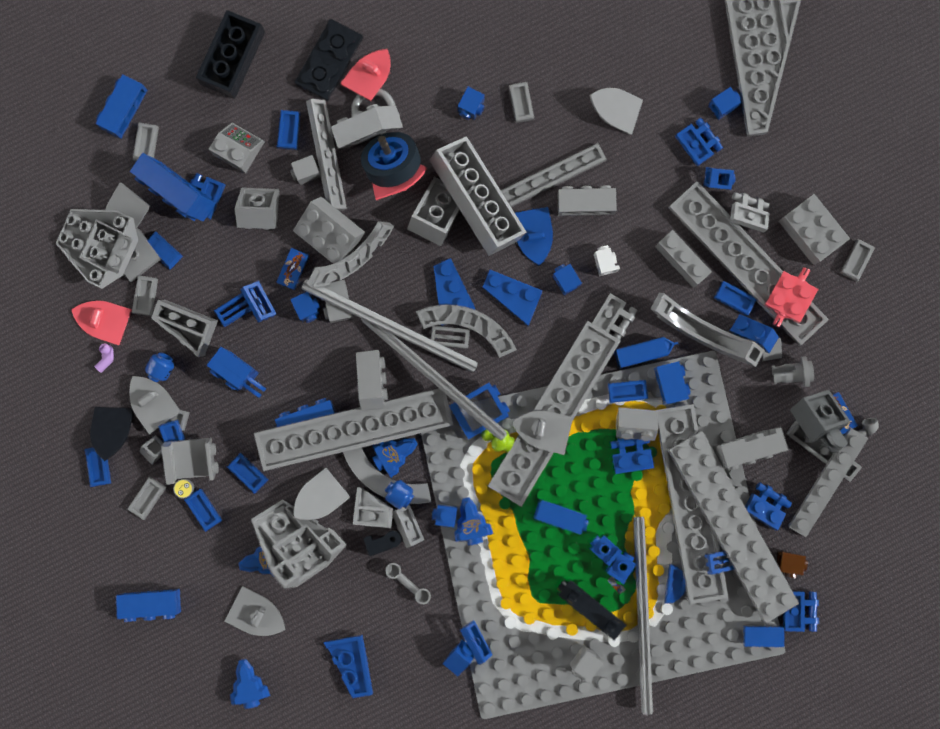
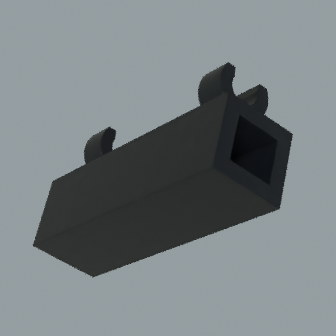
[557,579,626,641]

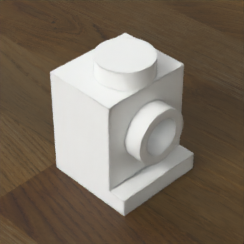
[594,245,620,276]

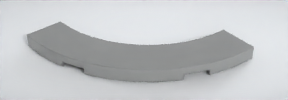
[307,221,394,287]
[416,304,517,358]
[343,447,432,504]

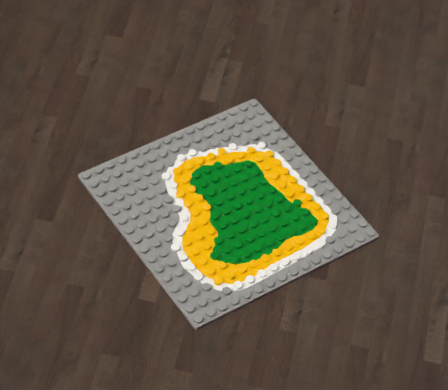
[421,351,785,719]

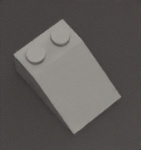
[407,177,460,246]

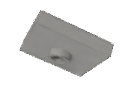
[124,228,161,282]

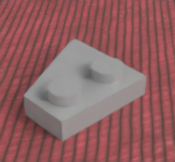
[353,487,393,528]

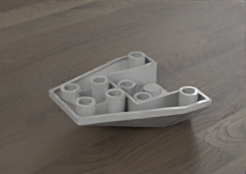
[56,209,138,289]

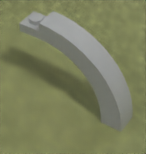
[651,292,765,367]

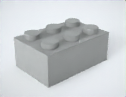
[779,194,850,265]
[293,197,365,264]

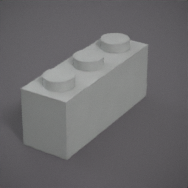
[557,185,617,216]
[655,230,712,288]
[356,350,388,411]

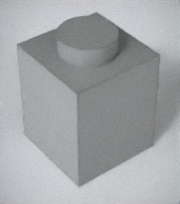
[290,155,321,185]

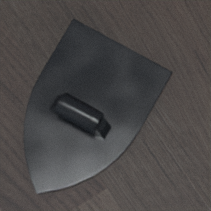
[90,407,133,461]

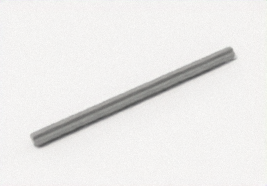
[302,279,477,372]
[361,318,507,440]
[633,517,653,715]

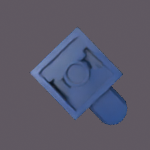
[207,347,267,398]

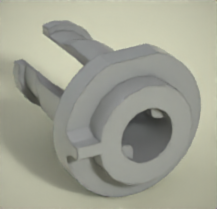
[772,356,814,387]

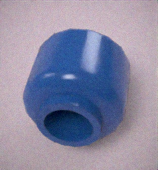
[145,352,174,382]
[385,480,414,509]

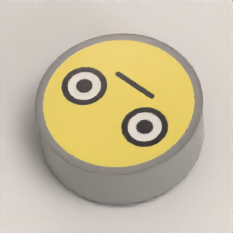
[174,479,194,498]

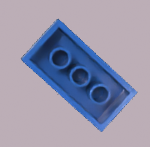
[130,153,216,222]

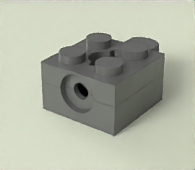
[790,390,851,453]

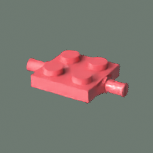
[764,267,818,328]

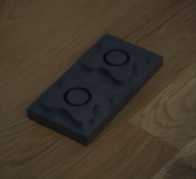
[294,18,364,101]

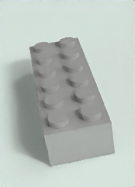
[429,136,527,256]

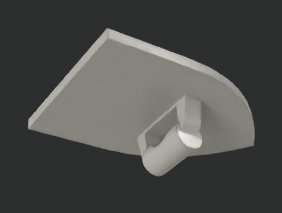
[589,88,643,135]
[106,183,150,228]
[129,376,181,434]
[512,411,573,455]
[293,468,350,520]
[225,586,285,636]

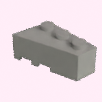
[331,104,403,148]
[151,300,218,357]
[713,428,788,471]

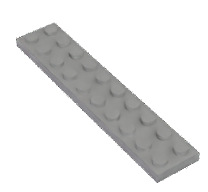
[669,181,829,346]
[488,321,621,506]
[254,388,453,471]
[656,404,728,604]
[668,431,799,623]

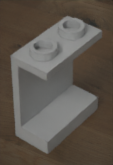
[161,438,219,485]

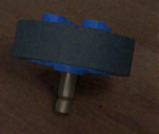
[361,132,421,187]

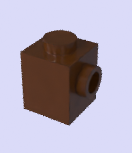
[776,551,808,578]

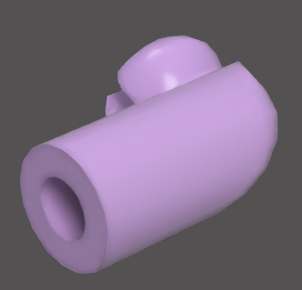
[94,343,114,373]

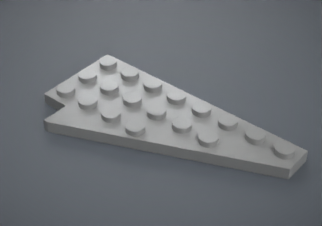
[725,0,801,137]

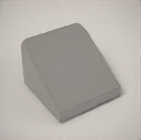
[762,338,782,361]
[140,435,164,465]

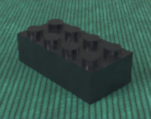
[196,10,265,99]

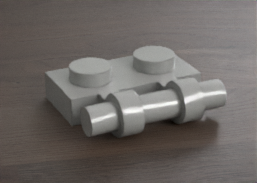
[730,192,769,232]
[592,293,637,340]

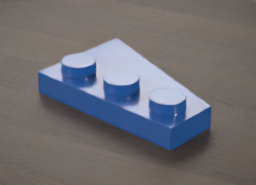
[434,258,476,326]
[483,270,542,326]
[323,635,373,698]

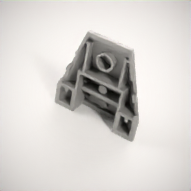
[251,500,346,588]

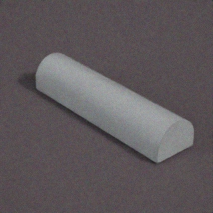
[787,421,862,482]

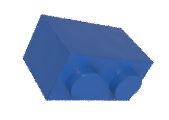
[730,314,779,353]
[654,361,690,405]

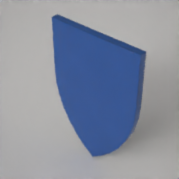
[515,207,553,265]

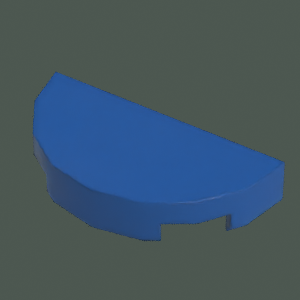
[664,564,686,603]

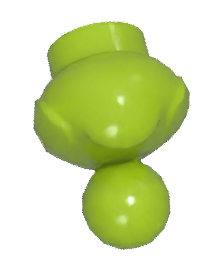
[481,429,514,452]

